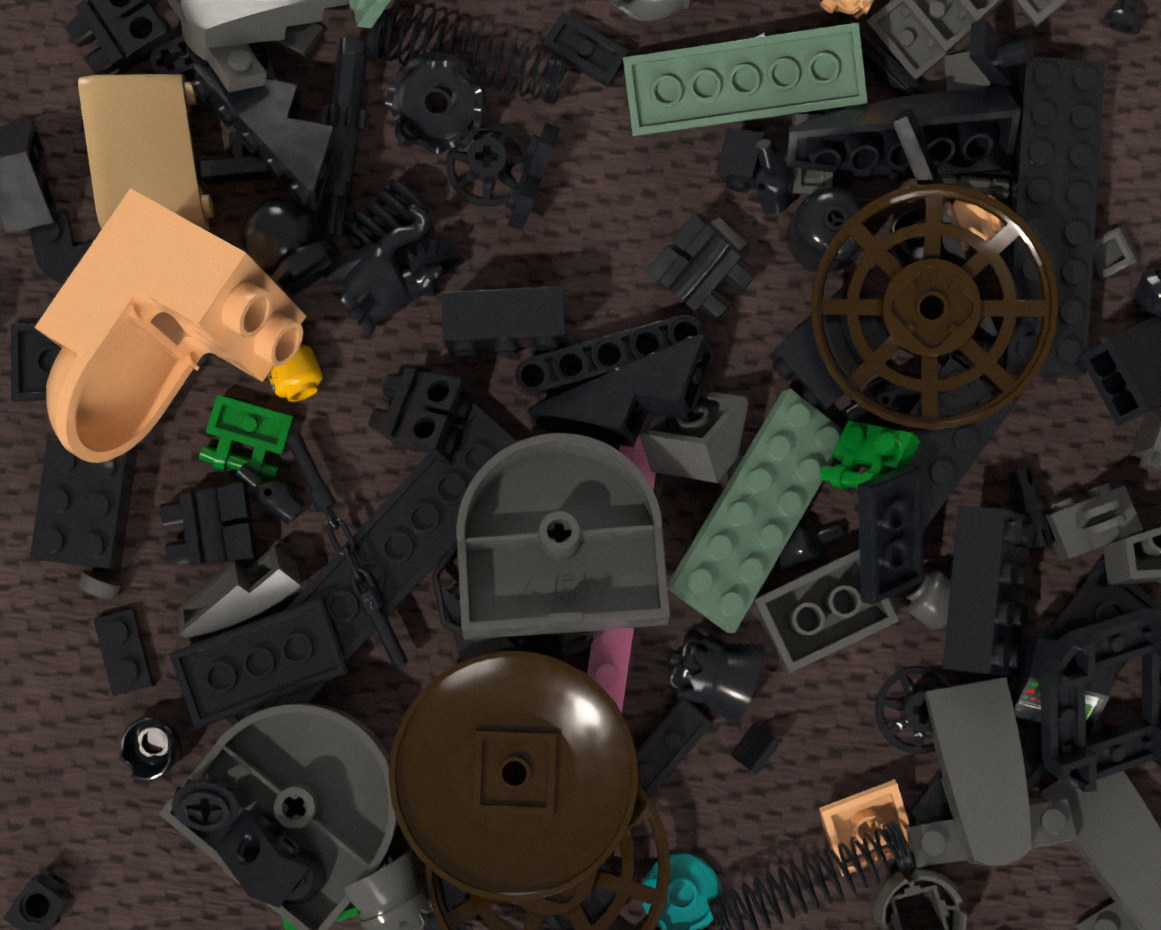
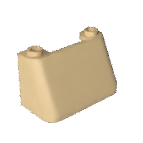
[78,74,215,230]

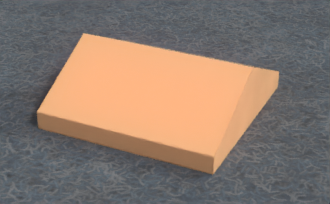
[819,779,911,877]

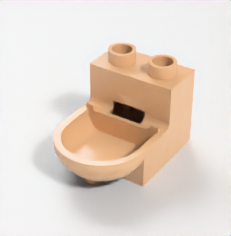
[34,188,306,463]

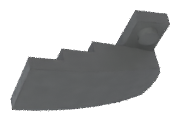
[167,0,349,92]
[866,0,1068,81]
[906,677,1078,869]
[1041,771,1161,930]

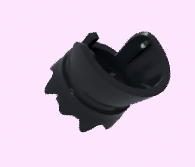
[667,627,763,724]

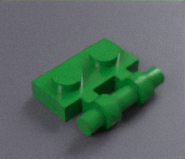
[199,395,295,480]
[820,420,920,490]

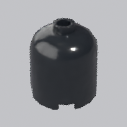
[786,187,869,274]

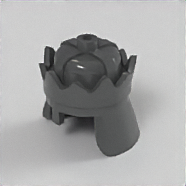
[345,847,433,930]

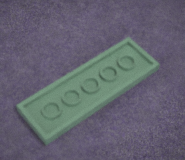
[623,22,868,137]
[667,389,843,633]

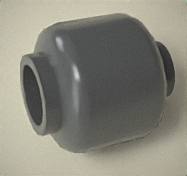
[904,571,951,630]

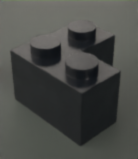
[0,119,56,233]

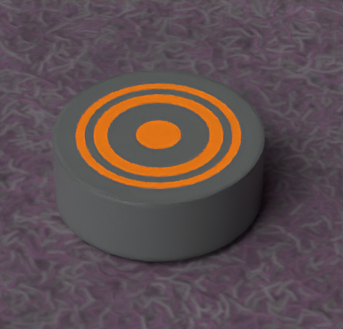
[78,570,121,600]

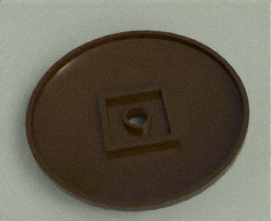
[389,650,638,901]

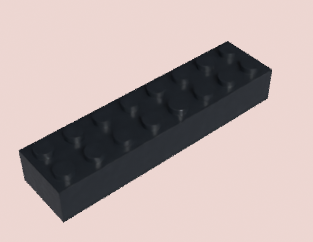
[997,57,1105,380]

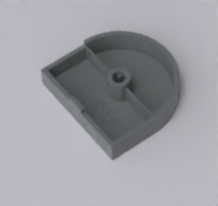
[456,433,670,640]
[159,702,399,930]

